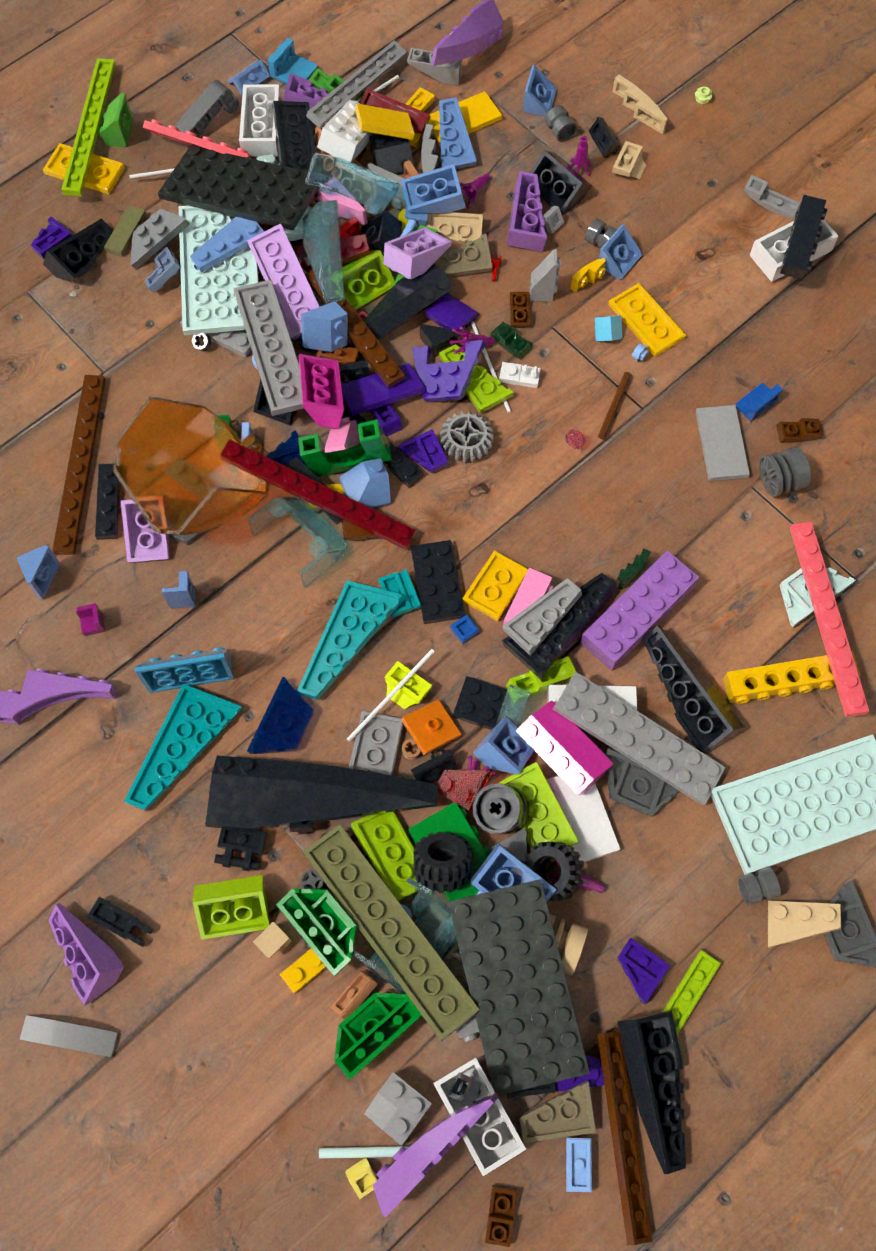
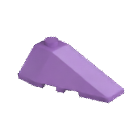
[283,73,328,109]
[49,903,124,1005]

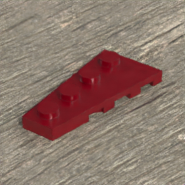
[360,88,431,134]
[294,234,371,273]

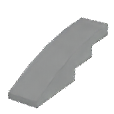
[421,124,438,173]

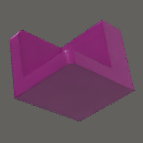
[75,603,105,636]

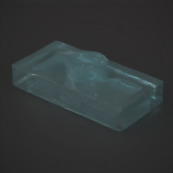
[495,684,531,727]

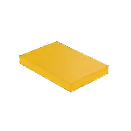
[355,103,415,140]
[462,550,528,622]

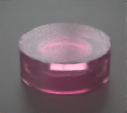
[565,429,586,449]

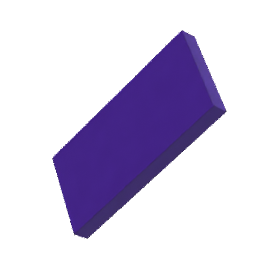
[341,363,425,416]

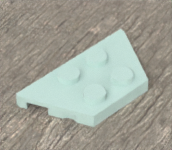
[779,568,855,627]

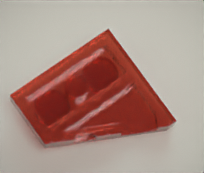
[437,770,492,811]

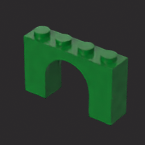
[298,419,392,477]
[408,802,490,902]

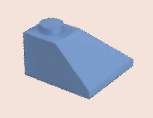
[339,458,391,509]
[473,716,534,774]

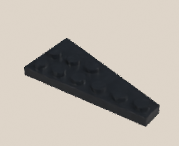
[502,573,616,679]

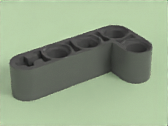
[174,80,239,137]

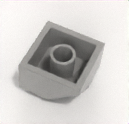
[364,1072,432,1146]

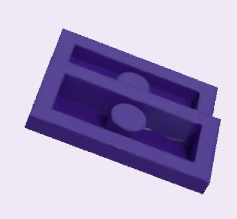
[426,294,479,331]

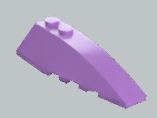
[431,0,504,66]
[373,1093,499,1218]

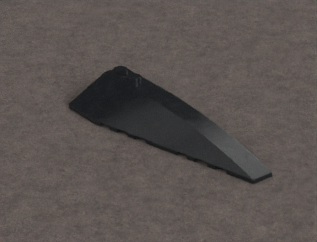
[205,755,439,831]

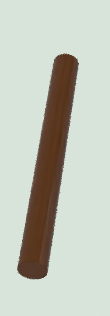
[598,372,631,440]

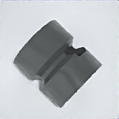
[545,105,577,142]
[584,218,617,249]
[738,867,781,906]

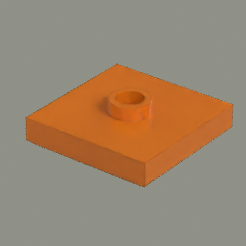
[401,700,462,756]

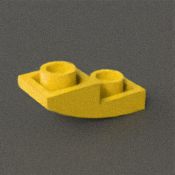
[570,258,606,293]

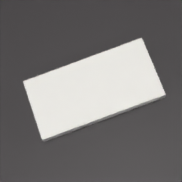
[547,776,620,863]

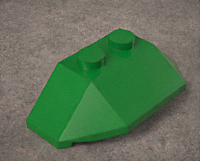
[276,888,357,976]
[334,993,422,1080]

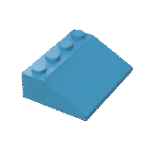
[135,647,234,693]

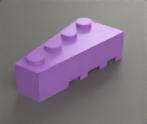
[506,171,547,252]

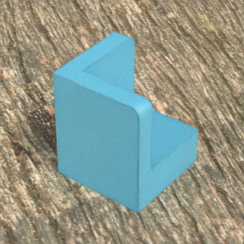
[595,315,622,341]

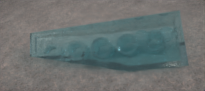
[303,200,345,302]

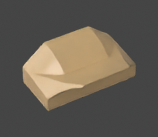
[612,141,646,179]

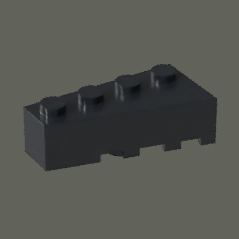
[780,195,828,279]

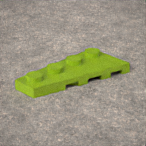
[439,344,514,414]

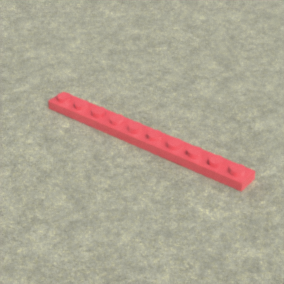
[790,522,869,717]

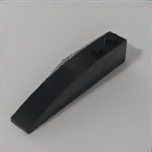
[348,264,455,354]
[643,625,745,754]
[617,1011,686,1174]

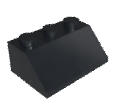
[530,150,592,215]

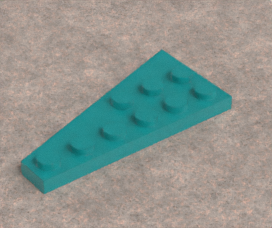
[297,580,405,700]
[124,684,243,812]

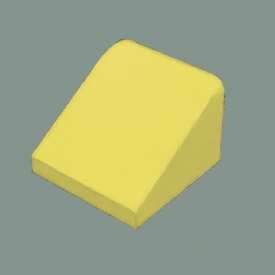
[345,1158,378,1199]

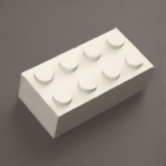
[239,84,281,156]
[317,100,376,164]
[750,220,838,282]
[433,1058,526,1176]

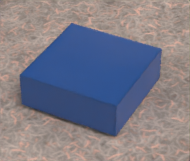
[450,615,480,644]

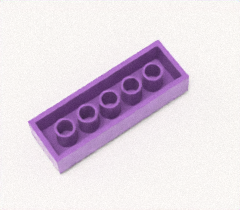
[580,551,699,671]

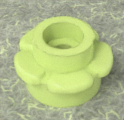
[695,87,712,104]

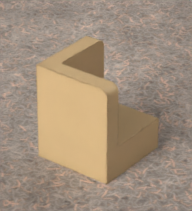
[253,922,292,958]

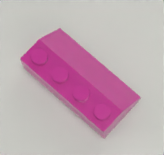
[299,354,344,429]
[516,700,614,796]

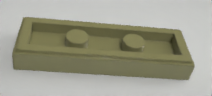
[104,205,146,257]

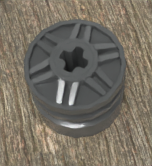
[759,446,811,497]

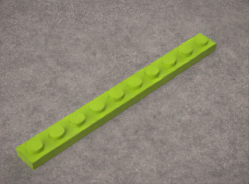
[61,58,116,196]

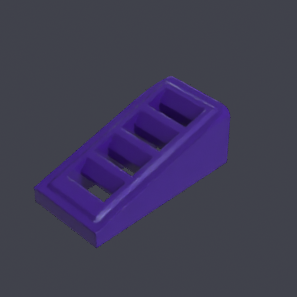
[369,404,402,437]

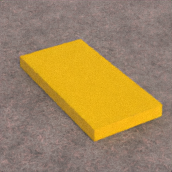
[428,91,502,146]
[43,143,125,195]
[608,283,686,357]

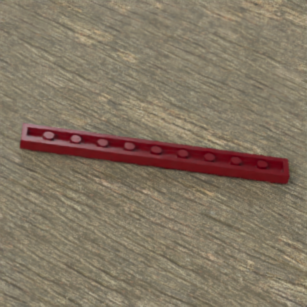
[219,439,415,550]

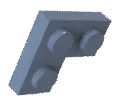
[145,247,180,293]

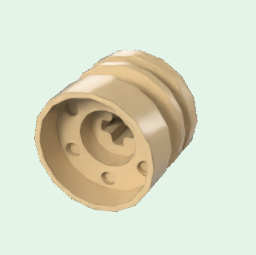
[550,914,588,976]

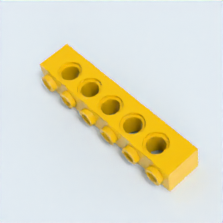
[723,651,860,704]

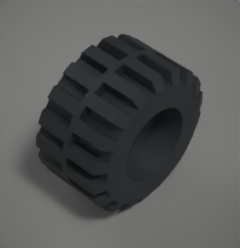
[414,832,472,893]
[524,841,585,901]

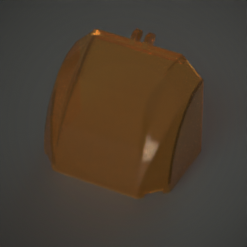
[113,396,270,535]

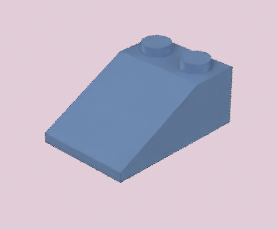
[401,164,466,213]
[471,843,556,902]

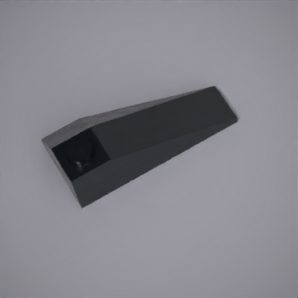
[43,218,114,281]

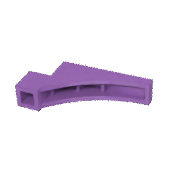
[0,669,117,725]

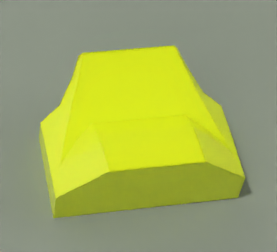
[384,661,432,709]

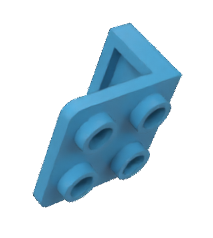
[268,37,317,85]

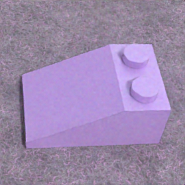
[383,227,452,279]
[121,497,169,562]

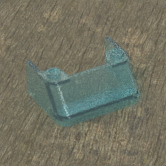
[305,153,400,215]
[248,496,348,588]
[353,878,457,994]

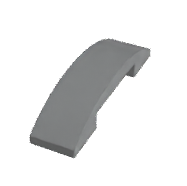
[744,175,802,220]
[19,1015,119,1057]

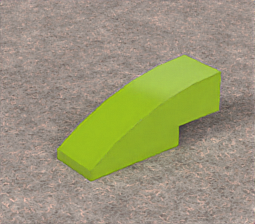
[506,656,576,704]

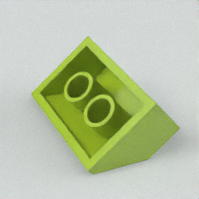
[329,250,395,310]
[193,875,270,940]

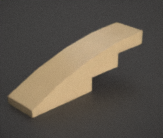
[612,74,667,134]

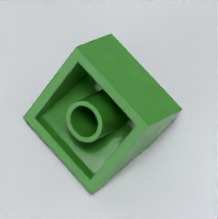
[100,93,133,147]

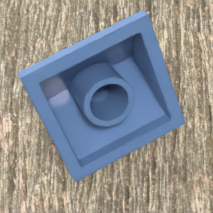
[523,65,557,116]
[599,224,642,279]
[16,545,60,600]

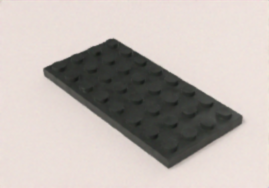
[158,145,324,231]
[448,879,590,1095]

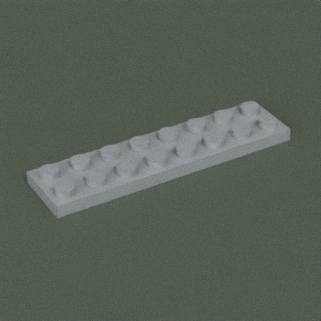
[233,280,304,416]
[552,672,725,806]

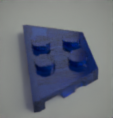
[247,677,314,754]

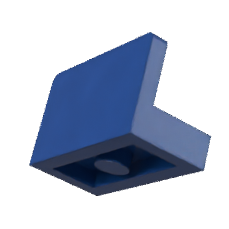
[735,383,783,421]

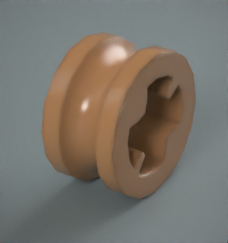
[402,739,421,761]

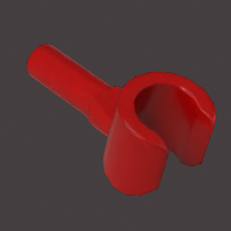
[491,255,502,282]

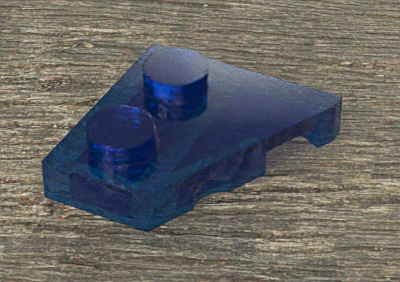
[266,430,307,466]

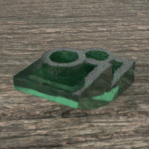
[490,322,533,360]
[617,548,651,590]

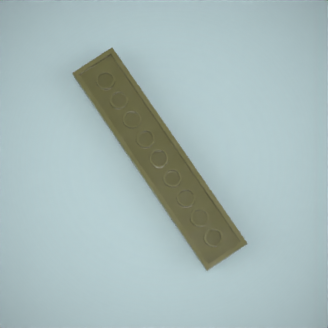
[303,824,480,1042]

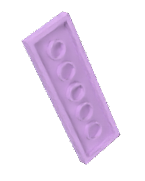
[247,224,320,341]

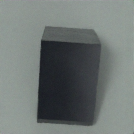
[420,324,458,357]

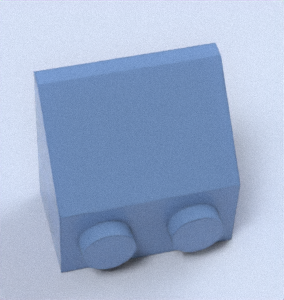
[301,301,348,352]

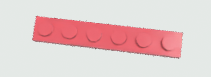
[143,119,252,159]

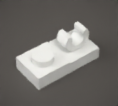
[499,362,541,388]

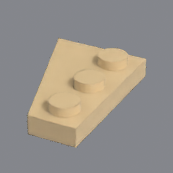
[426,212,483,245]
[768,901,841,949]

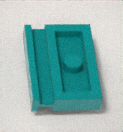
[378,569,421,618]

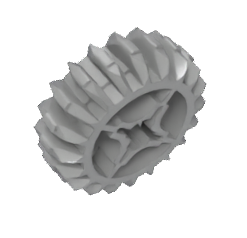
[440,410,494,463]

